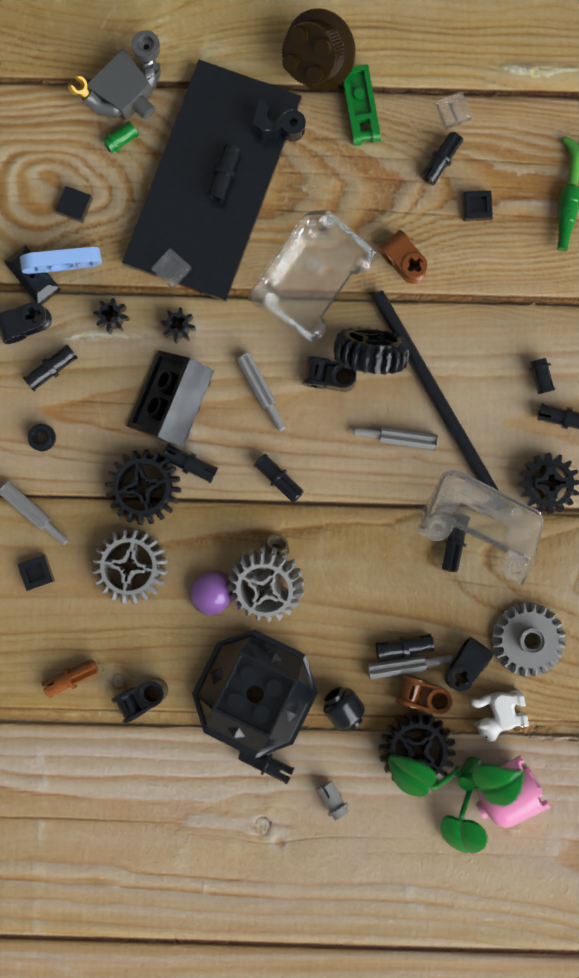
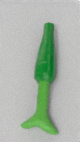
[557,137,579,252]

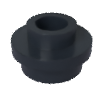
[28,424,56,452]

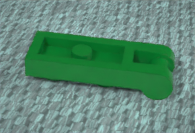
[343,64,381,146]

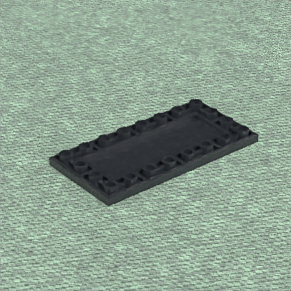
[122,60,302,302]

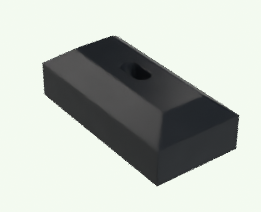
[4,245,61,305]

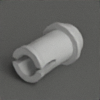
[317,781,349,820]

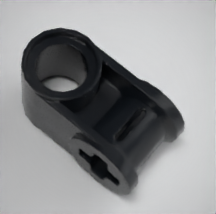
[0,302,52,345]
[302,356,356,392]
[445,636,494,691]
[111,678,168,724]

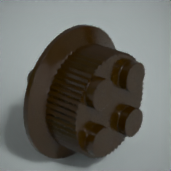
[282,8,356,90]

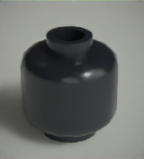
[323,687,365,730]

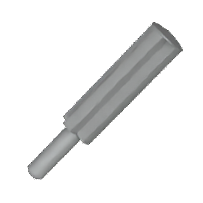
[236,352,285,431]
[353,427,438,451]
[0,481,68,545]
[367,655,454,680]

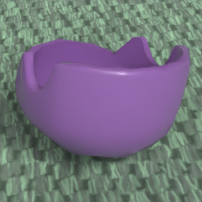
[190,570,232,615]

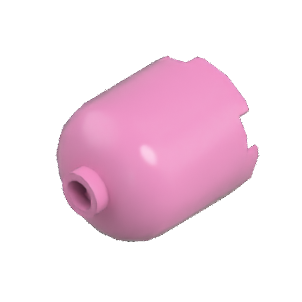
[476,755,550,828]

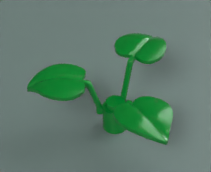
[388,755,524,854]

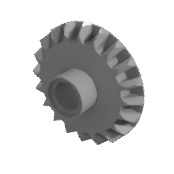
[492,603,566,676]

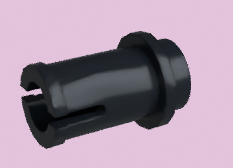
[529,358,555,395]

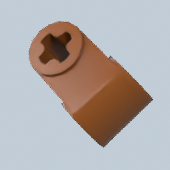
[378,229,427,284]
[395,674,453,714]

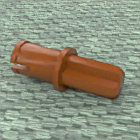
[42,660,98,698]

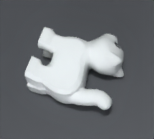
[470,690,529,742]

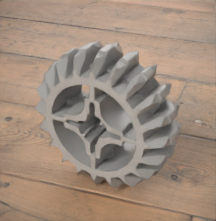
[92,529,168,604]
[228,546,305,623]

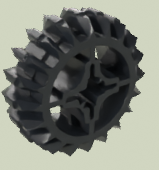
[333,327,410,375]
[105,449,182,525]
[379,711,456,783]

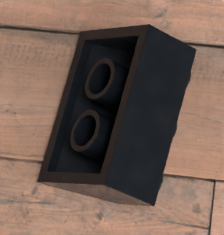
[127,350,214,448]

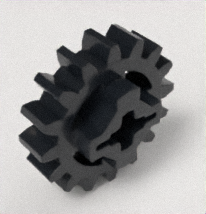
[517,453,579,514]

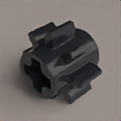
[93,298,130,334]
[161,307,196,344]

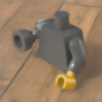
[68,30,161,120]

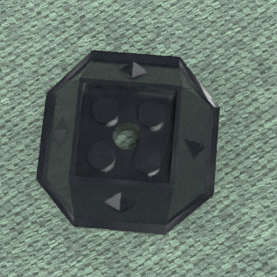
[192,629,318,759]

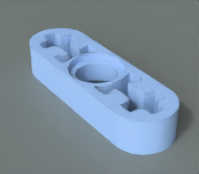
[19,247,102,274]

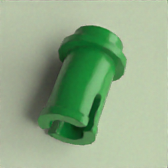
[102,121,139,154]

